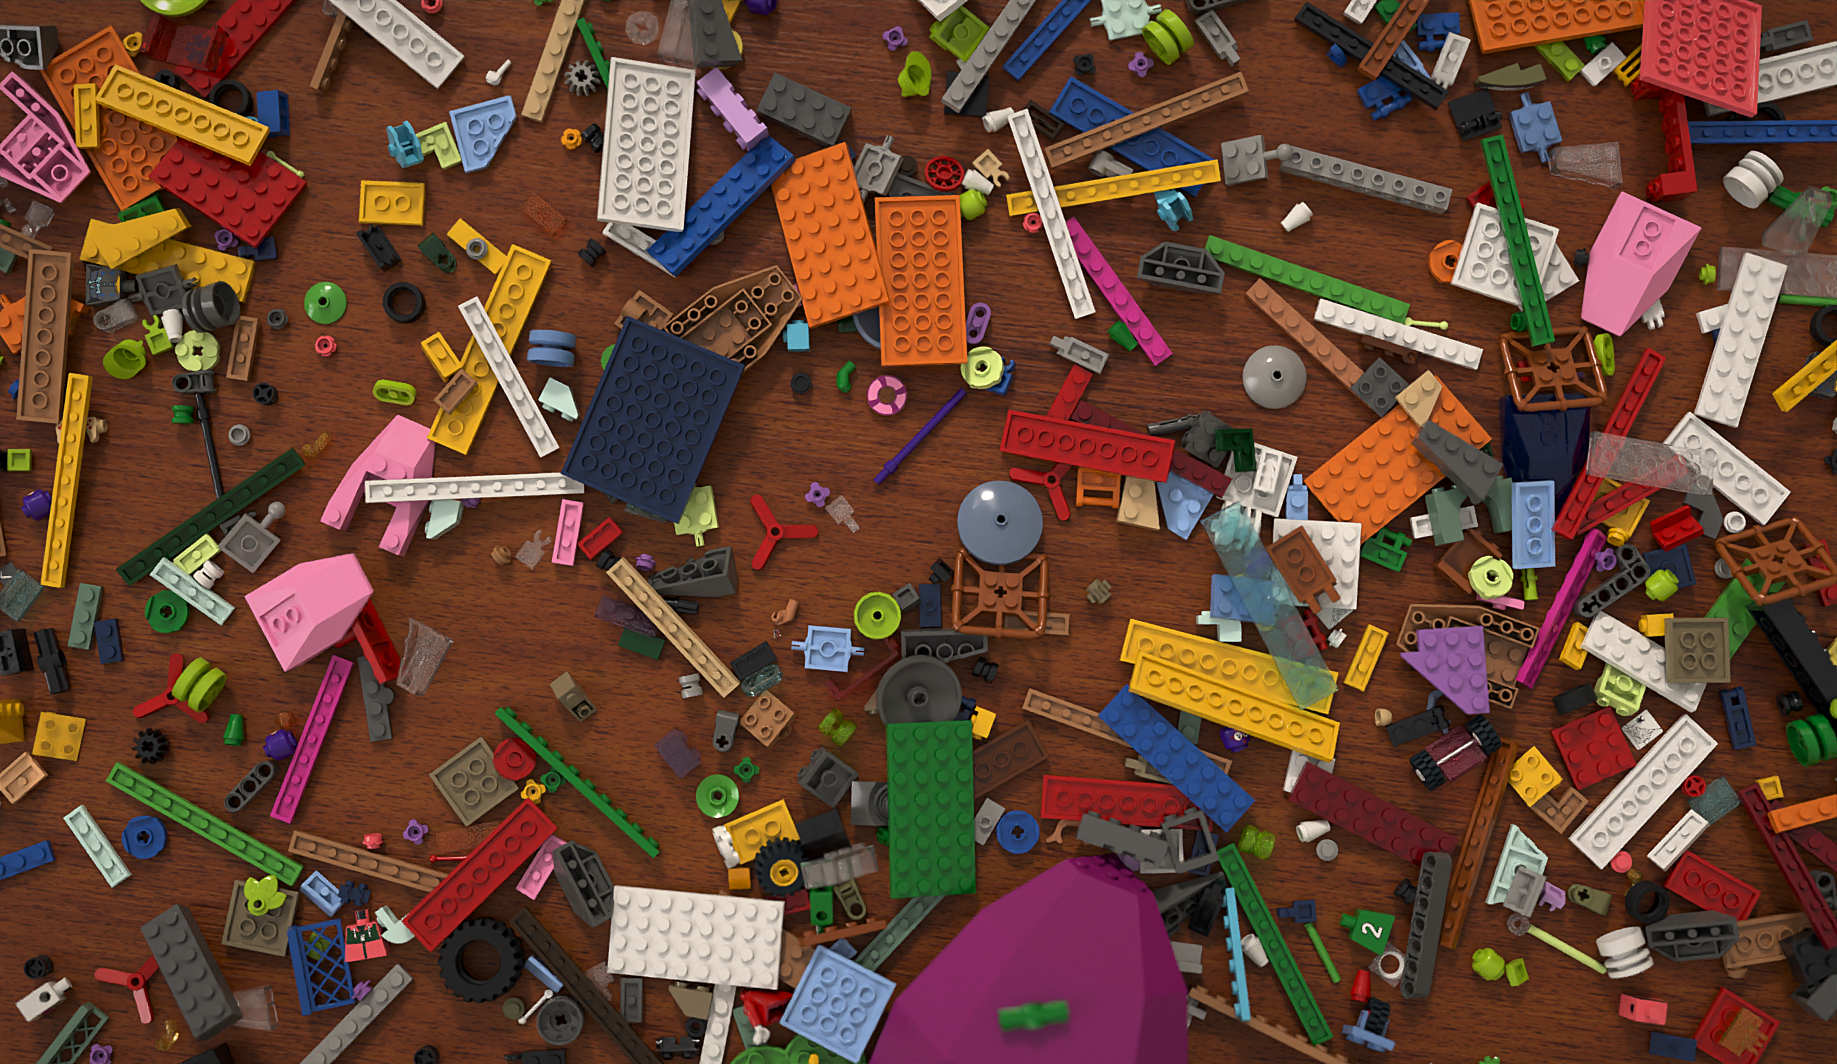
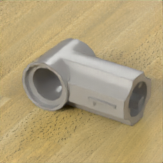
[1088,150,1133,178]

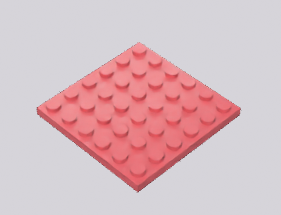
[1640,0,1762,118]

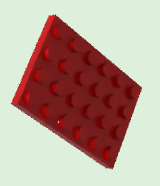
[148,137,307,249]

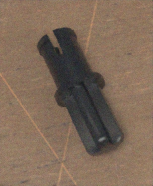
[662,597,699,615]

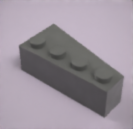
[1411,420,1503,505]
[901,628,988,663]
[1075,810,1169,868]

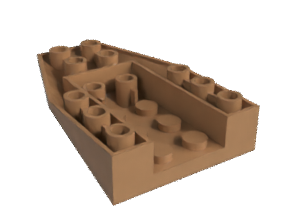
[662,265,803,375]
[1396,604,1540,709]

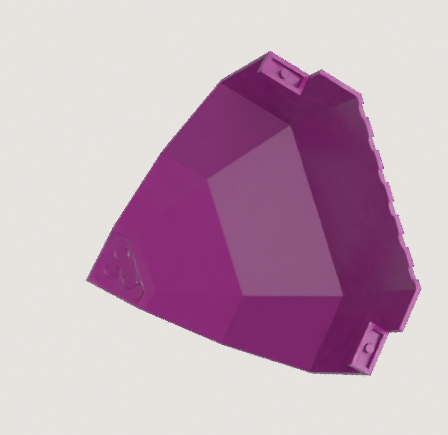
[869,853,1188,1064]

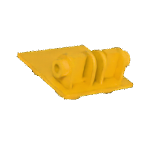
[32,712,86,761]
[1508,746,1563,807]

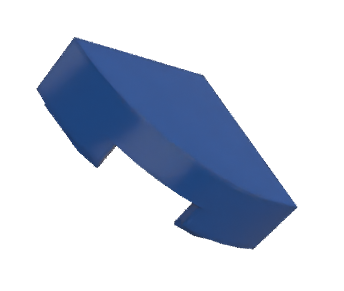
[1326,44,1347,68]

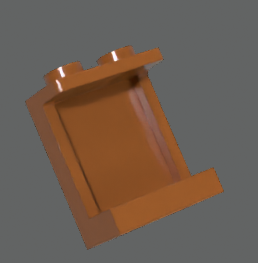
[1432,527,1503,595]

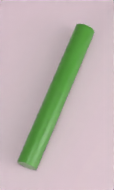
[1777,295,1837,307]
[1304,922,1341,983]

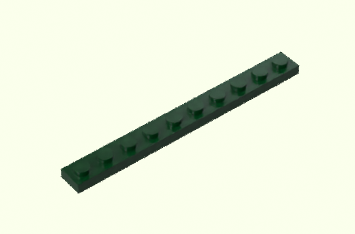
[116,447,306,586]

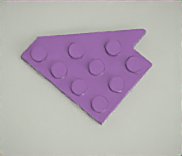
[1400,626,1490,714]

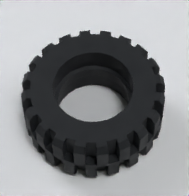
[438,917,525,1004]

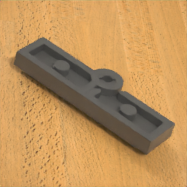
[358,656,396,742]

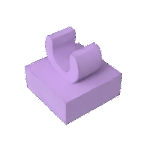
[1539,881,1565,912]

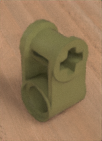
[833,876,867,920]
[1567,884,1613,916]

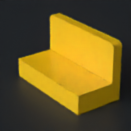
[421,332,463,383]

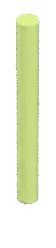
[1527,924,1607,974]

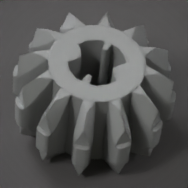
[565,60,601,97]

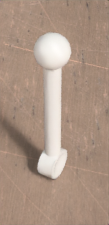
[518,989,554,1025]

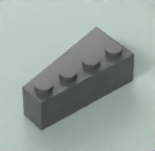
[688,0,742,67]

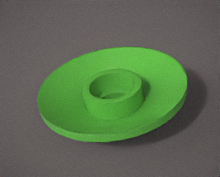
[304,282,347,324]
[696,774,739,818]

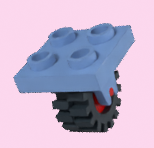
[1341,997,1395,1053]

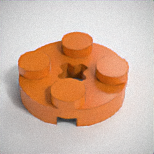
[1428,240,1463,283]

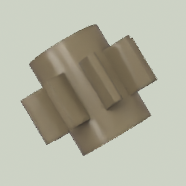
[1086,578,1112,605]

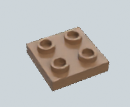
[614,290,674,330]
[739,689,798,749]

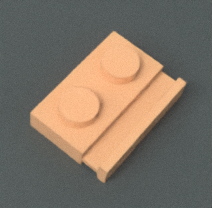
[0,752,48,804]

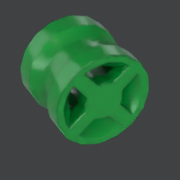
[171,405,194,425]

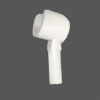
[486,60,511,85]

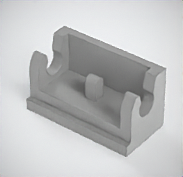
[1502,866,1547,917]

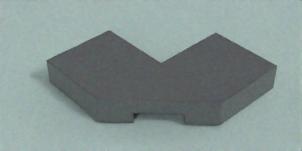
[1682,483,1724,540]

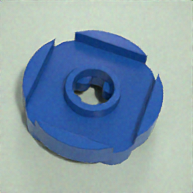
[996,810,1039,854]
[122,815,168,859]

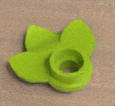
[244,875,287,916]

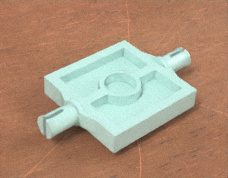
[1090,0,1162,41]

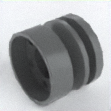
[182,281,240,333]
[537,995,585,1045]

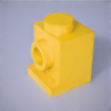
[971,706,996,740]

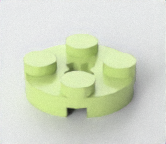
[175,330,221,372]
[961,347,1004,389]
[1468,556,1513,600]

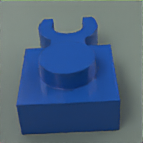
[986,357,1016,396]

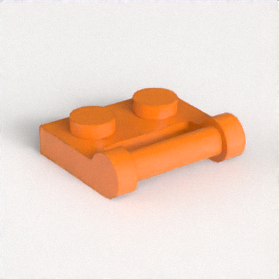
[1076,468,1121,509]

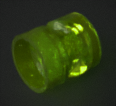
[817,707,858,747]
[1237,824,1276,861]

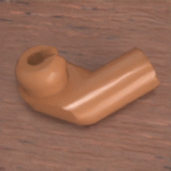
[771,599,799,625]

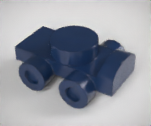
[338,881,371,907]

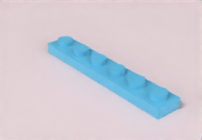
[1221,888,1251,1022]

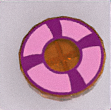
[866,374,908,417]

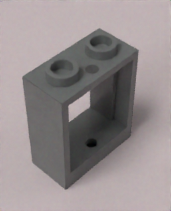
[1159,807,1219,874]

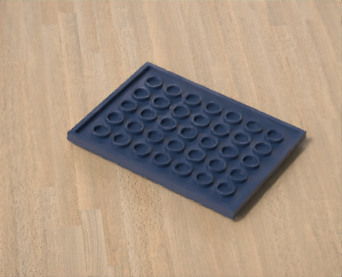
[560,316,746,524]

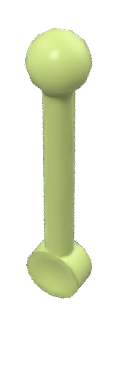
[266,151,304,178]
[1404,318,1448,330]

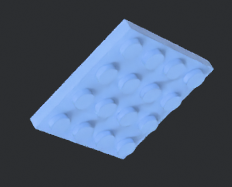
[779,944,896,1064]

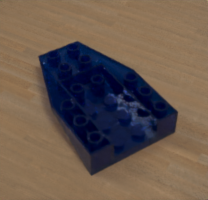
[1499,393,1591,521]

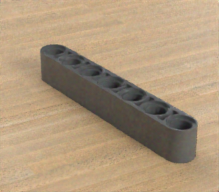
[1400,852,1452,999]

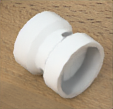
[193,559,224,589]

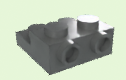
[1180,409,1234,468]
[797,747,859,808]

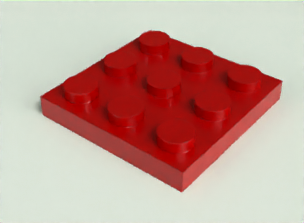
[1550,706,1636,791]
[1692,987,1780,1064]

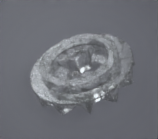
[625,10,659,45]

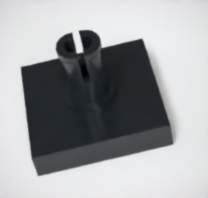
[944,71,989,118]

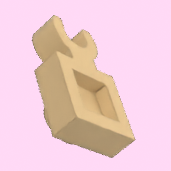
[972,149,1009,188]

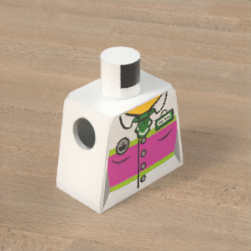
[16,977,73,1022]

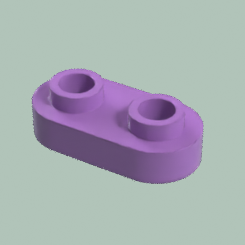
[966,302,991,345]

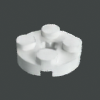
[712,826,740,869]

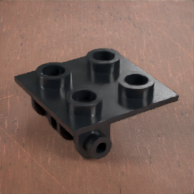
[1448,88,1503,142]

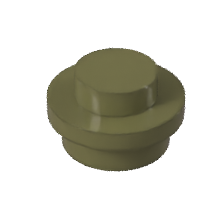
[503,997,525,1020]

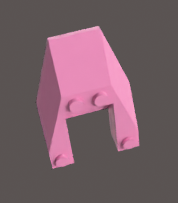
[0,71,91,203]
[320,415,436,557]

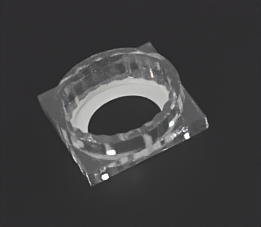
[1368,942,1405,988]

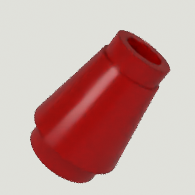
[1349,970,1371,1003]

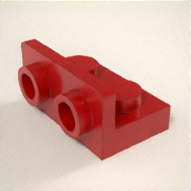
[1650,505,1704,552]

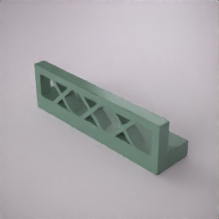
[36,1002,110,1064]

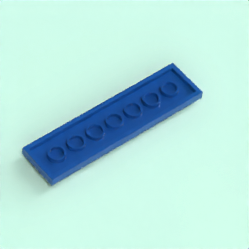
[1049,76,1215,198]
[646,136,796,277]
[1098,684,1255,833]

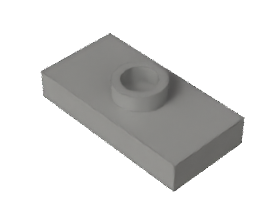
[974,798,1005,845]

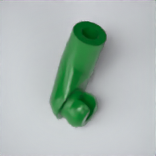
[836,361,857,393]

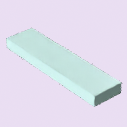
[150,557,235,626]
[64,805,132,888]

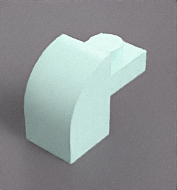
[1196,611,1241,642]
[375,905,415,943]

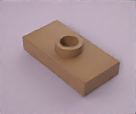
[433,368,478,415]

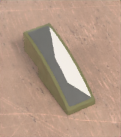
[1473,63,1546,91]

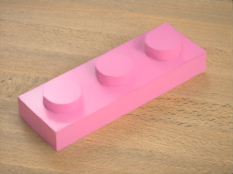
[552,499,585,566]
[516,834,567,900]

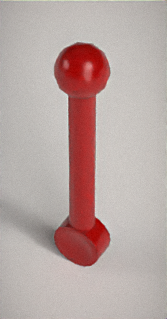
[429,854,469,863]

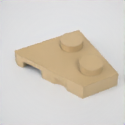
[1394,370,1442,428]

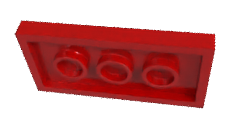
[1663,850,1762,921]

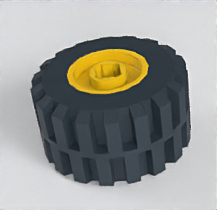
[754,837,811,897]

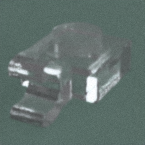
[21,200,55,239]
[825,495,860,533]

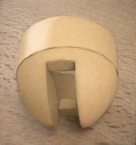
[1375,708,1393,726]

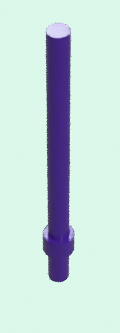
[873,388,967,485]

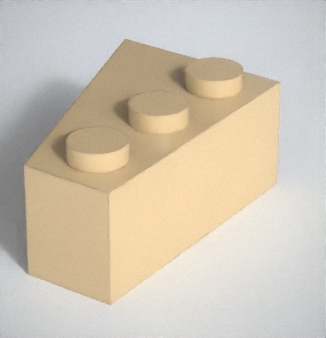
[1116,476,1160,531]

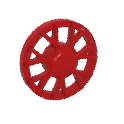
[924,156,964,192]

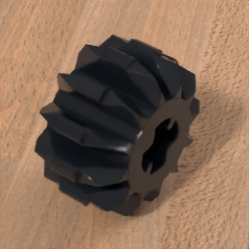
[131,728,171,765]

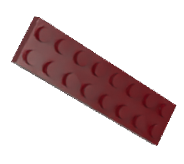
[1287,761,1459,868]

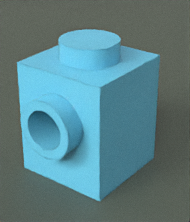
[783,320,810,352]

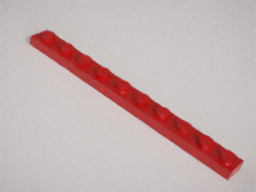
[1551,347,1666,541]

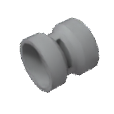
[678,673,703,699]

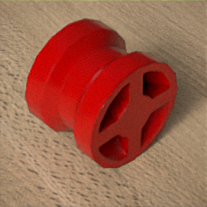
[1679,775,1706,797]

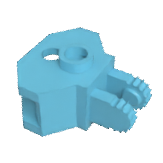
[386,121,424,168]
[1154,189,1193,231]

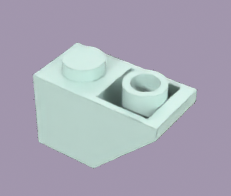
[538,378,581,422]
[425,499,464,540]

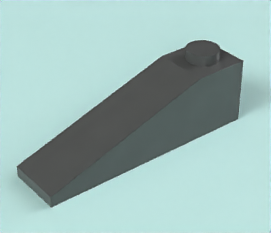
[0,24,58,70]

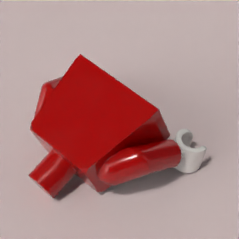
[740,988,793,1045]

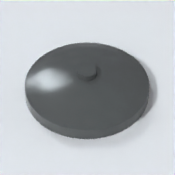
[876,655,962,726]

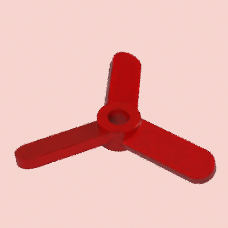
[1009,463,1071,520]
[750,494,818,570]
[133,653,209,723]
[94,954,159,1024]

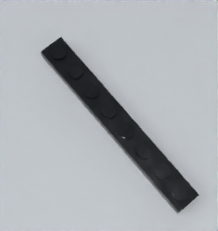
[1294,1,1449,111]

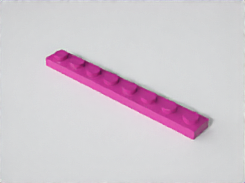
[1066,217,1173,367]
[1515,528,1607,689]
[270,655,355,824]

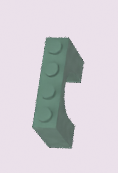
[1425,475,1513,546]

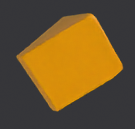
[728,867,751,889]

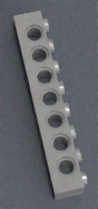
[1278,145,1452,215]

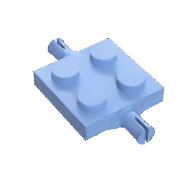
[791,625,865,672]

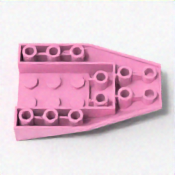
[1580,192,1702,337]
[245,553,374,672]

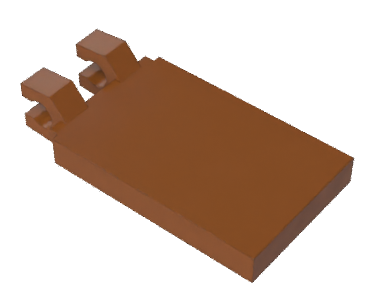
[1265,525,1341,614]

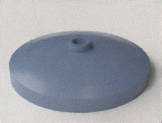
[957,481,1043,565]

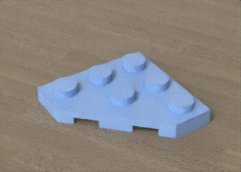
[449,95,517,174]
[1156,472,1214,540]

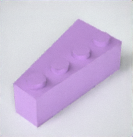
[697,67,769,151]

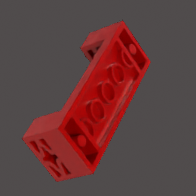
[1631,74,1698,204]

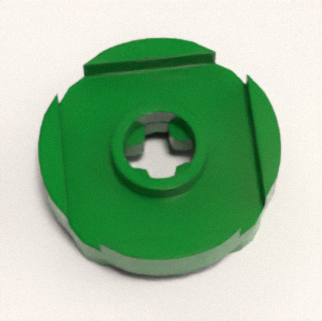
[145,590,190,633]

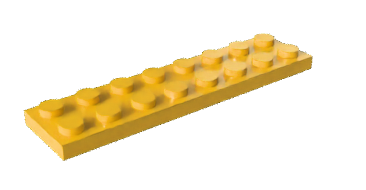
[95,64,270,166]
[80,219,256,303]

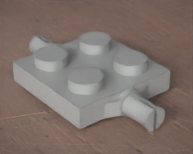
[854,135,904,203]

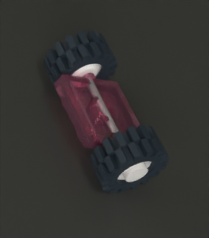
[1409,714,1502,792]

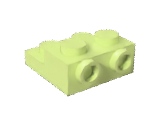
[1594,663,1646,716]

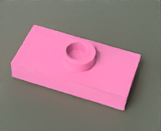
[1476,593,1525,611]

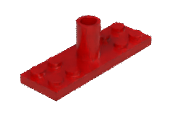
[334,598,408,684]

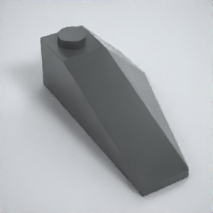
[648,546,738,597]
[1152,872,1226,937]

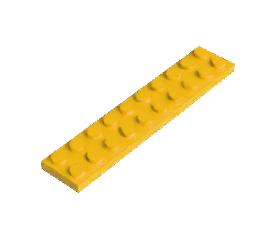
[427,244,552,455]
[1120,619,1338,714]
[1128,651,1340,763]

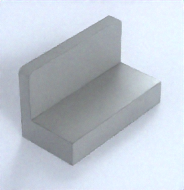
[1170,941,1202,974]

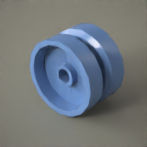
[527,330,577,367]

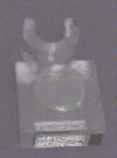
[515,530,552,570]

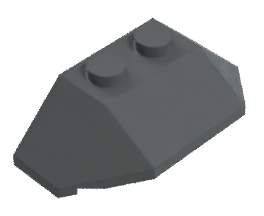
[1136,241,1225,294]
[552,840,614,928]
[1645,910,1740,962]

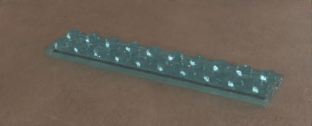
[1200,501,1339,710]

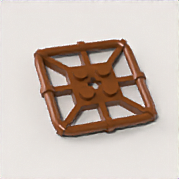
[1499,326,1608,412]
[1714,516,1837,606]
[951,547,1050,639]

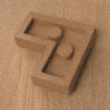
[1526,787,1588,834]

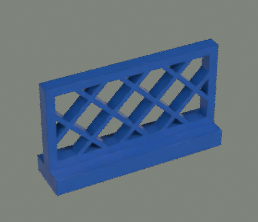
[287,918,356,1016]

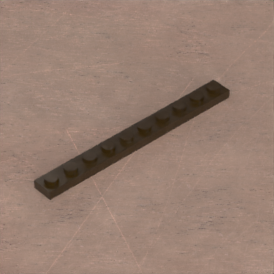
[508,906,664,1064]

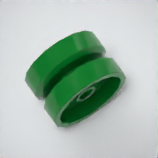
[1786,713,1837,767]

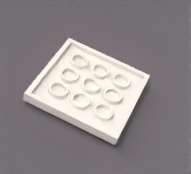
[1451,203,1559,307]
[1271,518,1361,609]

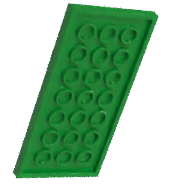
[886,720,976,899]

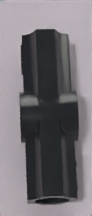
[34,628,71,695]

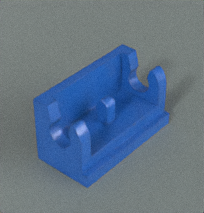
[257,90,290,137]

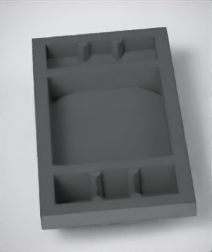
[851,781,888,826]

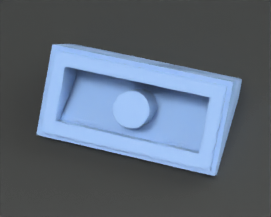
[300,871,344,918]
[524,954,564,993]

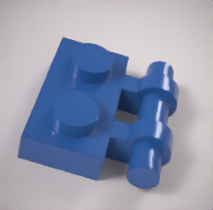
[1416,12,1460,52]
[1356,77,1412,121]

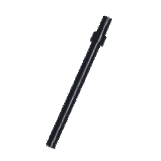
[195,393,224,499]

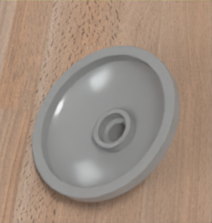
[1242,345,1307,409]

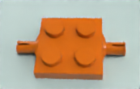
[0,294,26,355]

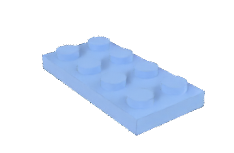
[1511,480,1555,569]

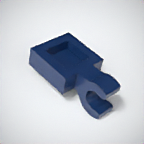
[238,237,278,262]
[1277,899,1317,923]

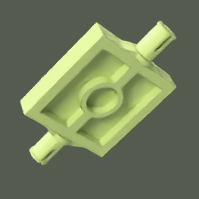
[674,486,719,547]

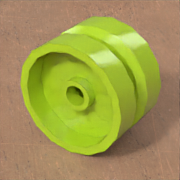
[1141,9,1194,65]
[854,592,901,639]
[172,657,227,713]

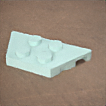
[1485,824,1548,904]

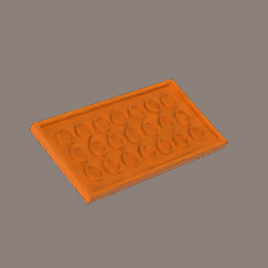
[1468,0,1645,54]
[39,25,179,211]
[771,142,891,329]
[874,195,967,367]
[1303,375,1492,545]

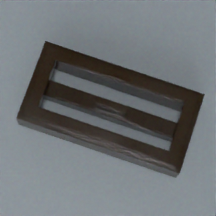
[1023,99,1065,142]

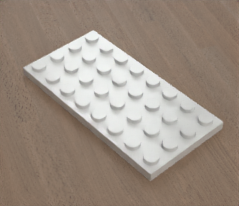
[597,57,696,233]
[607,885,785,990]

